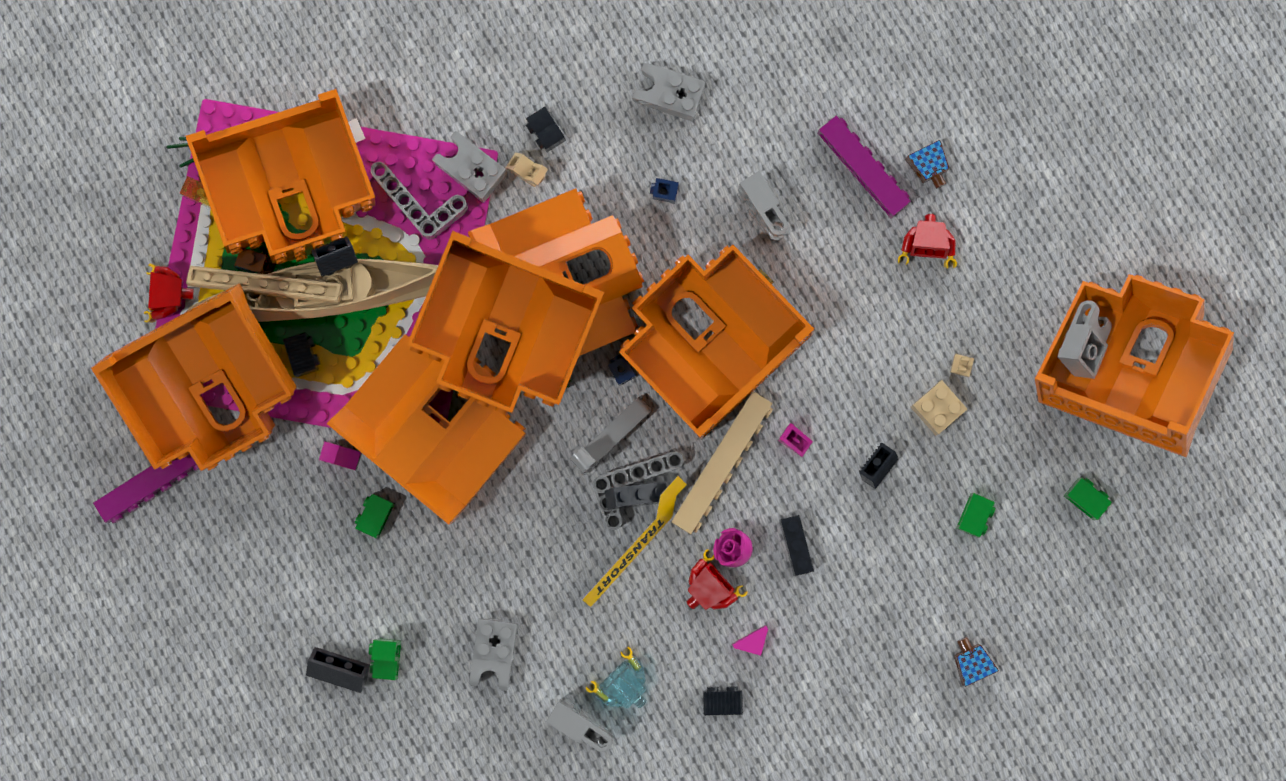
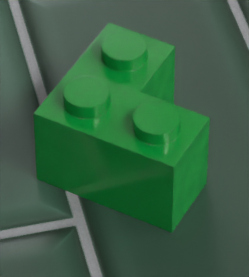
[369,638,402,680]

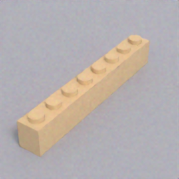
[671,391,773,535]

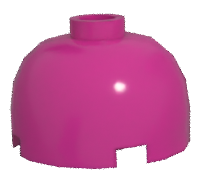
[713,528,753,568]

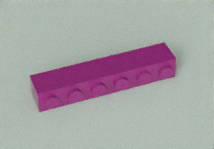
[817,115,910,219]
[93,453,199,524]

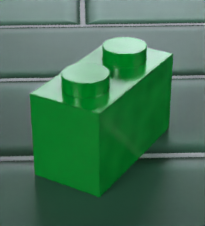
[1064,478,1112,521]
[956,493,996,538]
[354,494,395,539]

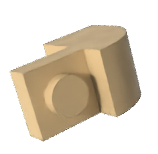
[505,152,548,187]

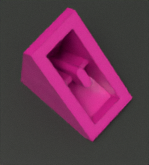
[778,423,813,457]
[319,441,361,471]
[732,625,768,656]

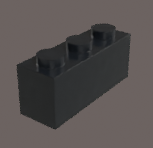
[604,482,667,510]
[779,515,814,576]
[306,647,370,693]

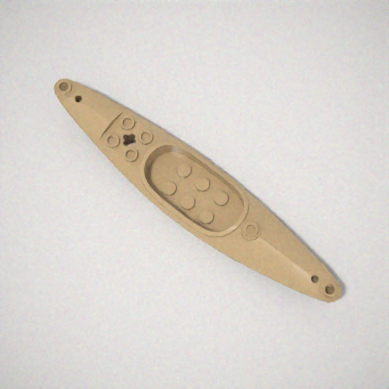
[186,259,438,322]

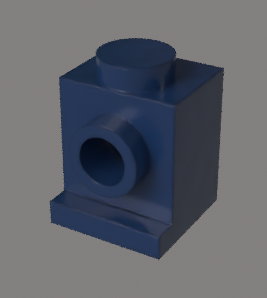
[650,178,679,204]
[608,355,636,386]

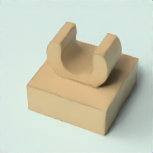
[950,354,974,377]

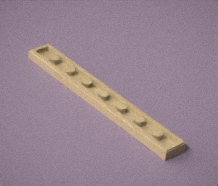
[186,265,343,304]

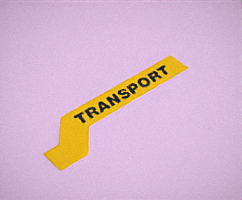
[582,476,687,607]

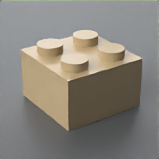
[911,380,967,436]

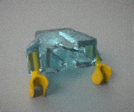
[586,647,646,709]

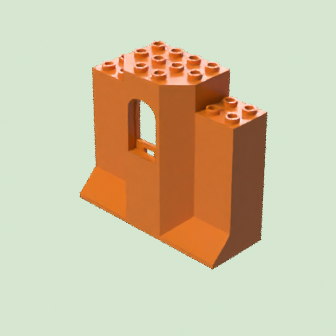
[185,89,375,264]
[468,188,644,356]
[407,231,604,415]
[619,244,814,440]
[1035,274,1234,457]
[91,283,297,471]
[327,334,526,525]

